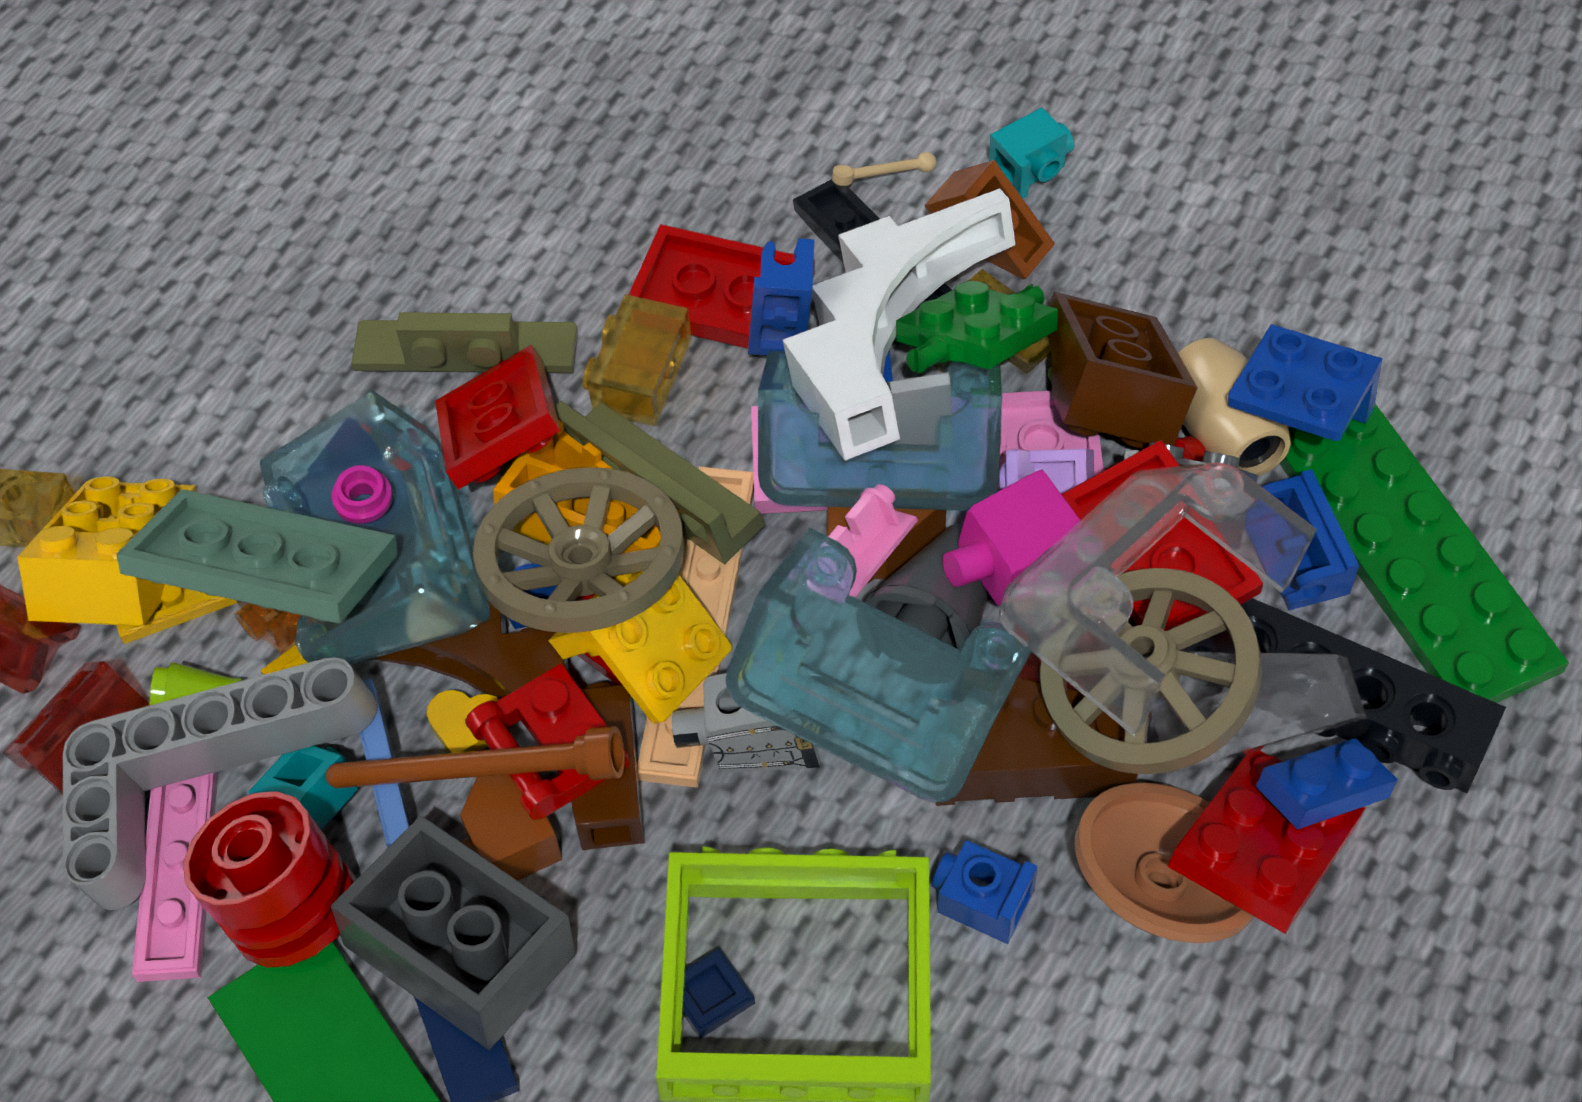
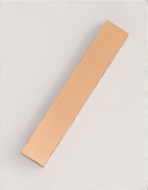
[637,466,754,788]

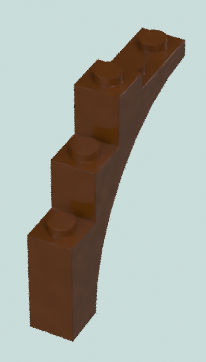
[318,571,644,850]

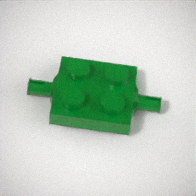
[896,281,1058,373]

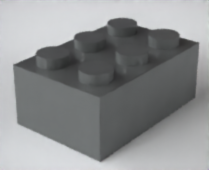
[331,815,576,1050]

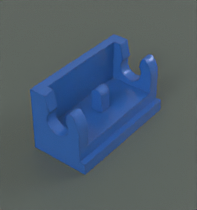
[748,238,815,357]
[1248,469,1359,611]

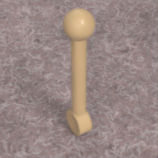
[832,152,937,186]

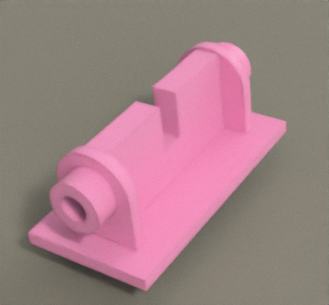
[801,484,918,604]

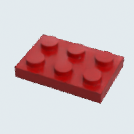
[623,224,815,357]
[435,345,561,490]
[1061,440,1264,631]
[1168,746,1366,934]

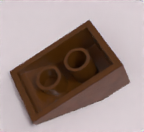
[1050,291,1198,449]

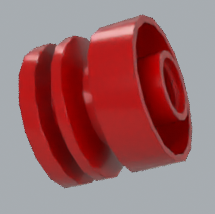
[183,791,356,968]

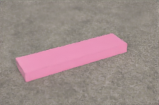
[132,771,219,982]

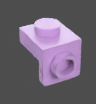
[999,449,1094,494]

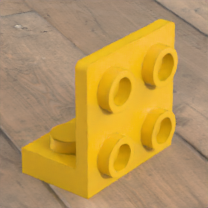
[548,571,732,724]

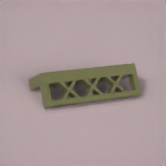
[554,400,765,565]

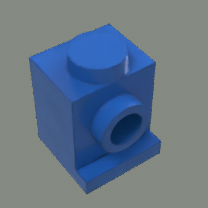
[932,840,1038,944]

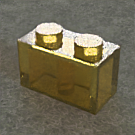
[583,294,692,426]

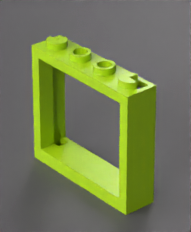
[656,847,931,1102]

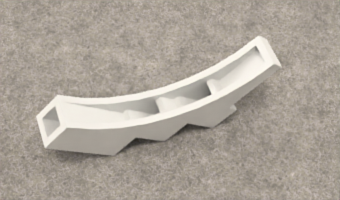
[783,188,1016,460]

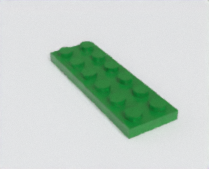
[1279,404,1569,703]

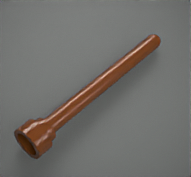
[325,726,625,788]

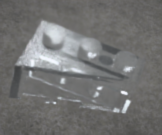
[1138,652,1367,773]

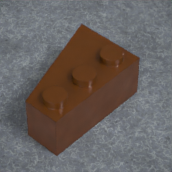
[935,666,1152,806]

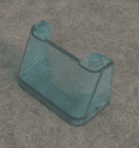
[758,351,1002,510]
[260,390,490,664]
[725,527,1037,802]

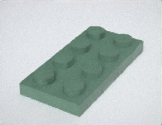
[117,489,398,624]

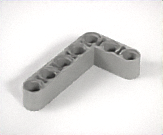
[63,657,377,911]

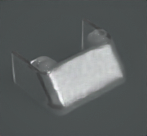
[999,463,1317,736]

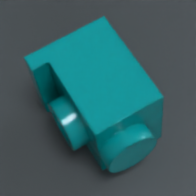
[989,107,1075,199]
[248,746,358,830]

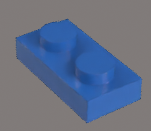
[1256,738,1398,830]

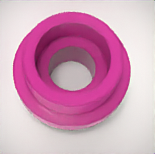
[331,465,393,524]

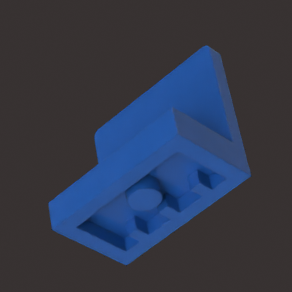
[1227,324,1383,441]

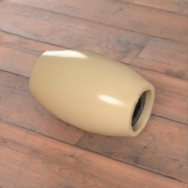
[1178,338,1291,476]

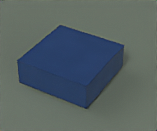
[684,948,755,1039]

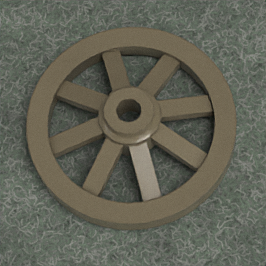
[473,467,685,633]
[1040,568,1262,774]

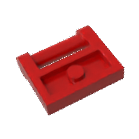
[465,663,630,820]

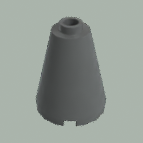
[857,524,989,685]

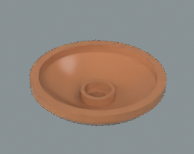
[1075,783,1254,943]

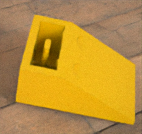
[17,476,197,626]

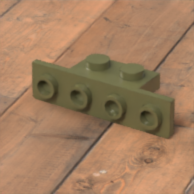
[351,312,578,373]

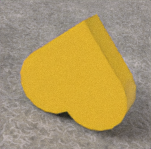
[427,690,499,753]

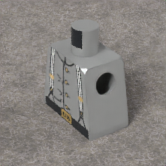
[672,659,820,772]

